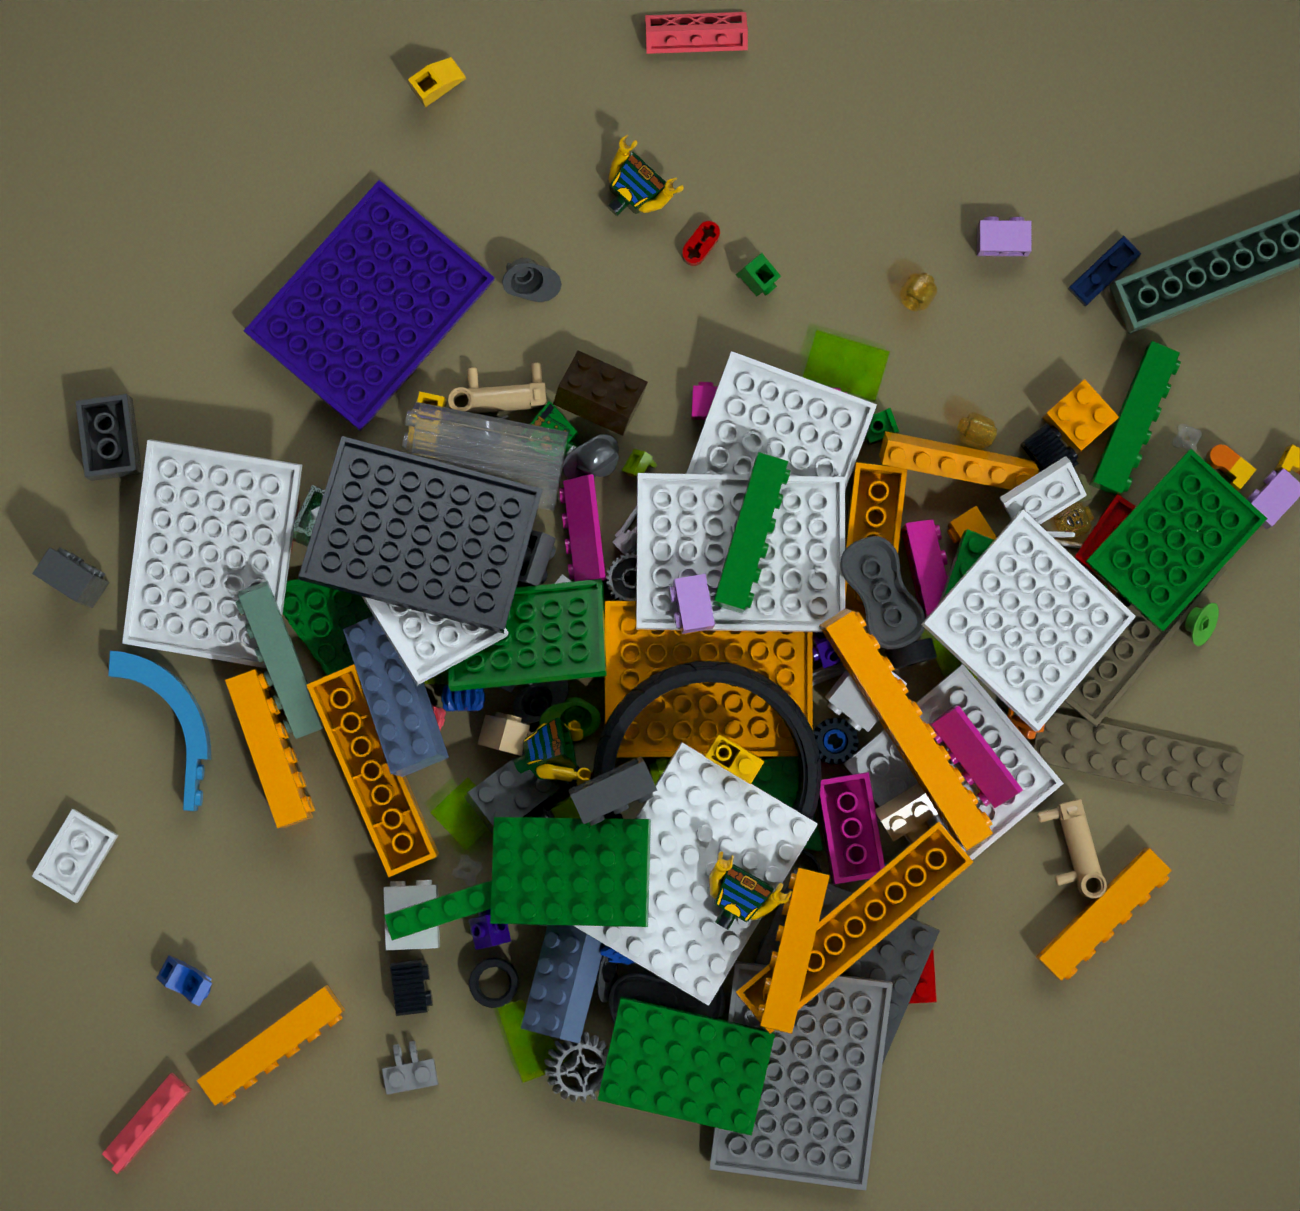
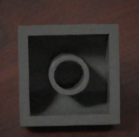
[518,530,556,586]

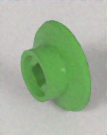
[1185,603,1219,646]

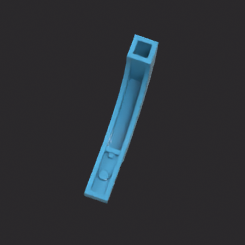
[108,651,211,811]

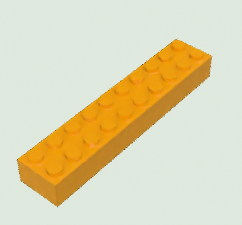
[819,609,993,851]
[736,822,973,1034]

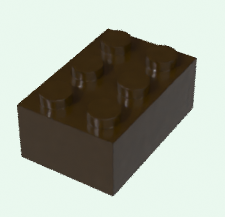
[553,350,648,436]

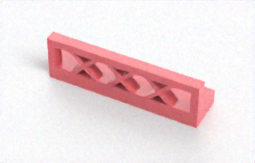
[645,12,748,54]
[102,1073,192,1174]

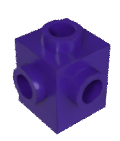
[813,632,841,668]
[469,909,511,950]

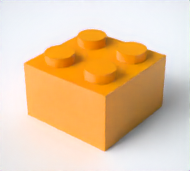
[1042,379,1119,454]

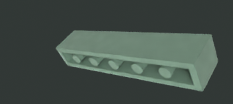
[235,580,324,739]

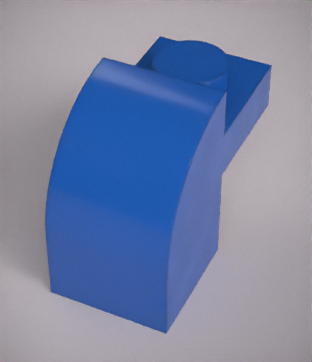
[156,955,212,1006]

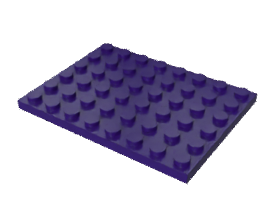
[244,180,495,432]

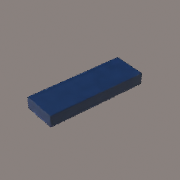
[1068,236,1141,307]

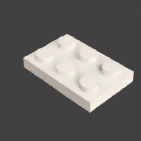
[999,456,1087,525]
[32,809,118,903]

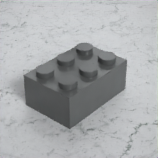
[75,394,142,481]
[32,547,110,608]
[464,751,561,835]
[569,756,657,826]

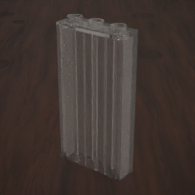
[402,402,568,511]

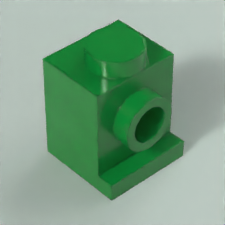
[735,253,781,297]
[864,408,899,446]

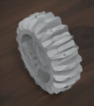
[544,1031,609,1103]

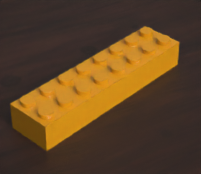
[306,664,439,877]

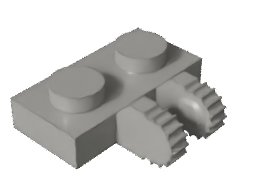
[382,1041,439,1095]

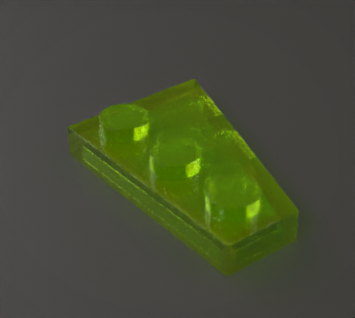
[496,999,568,1083]

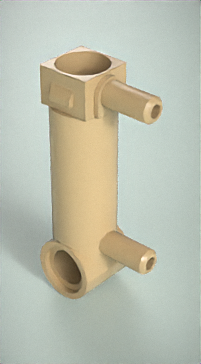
[448,362,547,416]
[1037,799,1107,898]

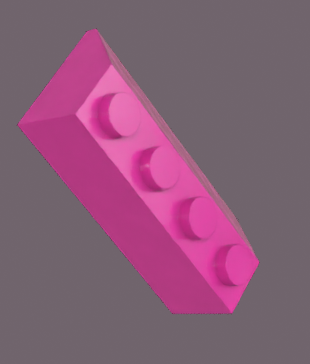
[559,474,606,582]
[901,519,948,619]
[930,705,1023,808]
[818,772,885,884]

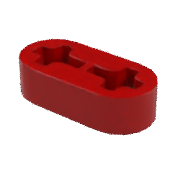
[682,221,720,266]

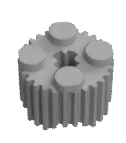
[606,552,636,601]

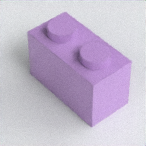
[977,217,1031,257]
[1246,468,1300,529]
[669,574,715,634]

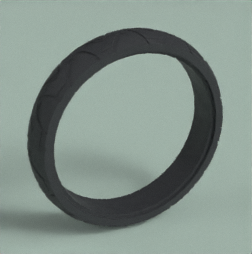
[593,661,821,820]

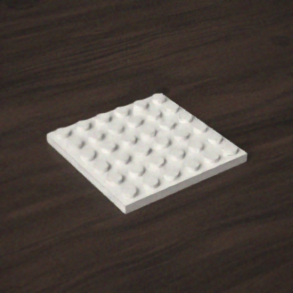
[686,351,877,489]
[921,510,1136,732]
[844,664,1064,860]

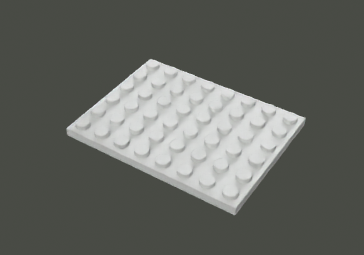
[122,439,302,668]
[636,473,845,632]
[575,742,818,1006]

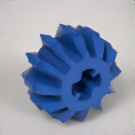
[441,685,485,712]

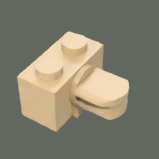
[478,712,533,756]
[875,783,938,844]

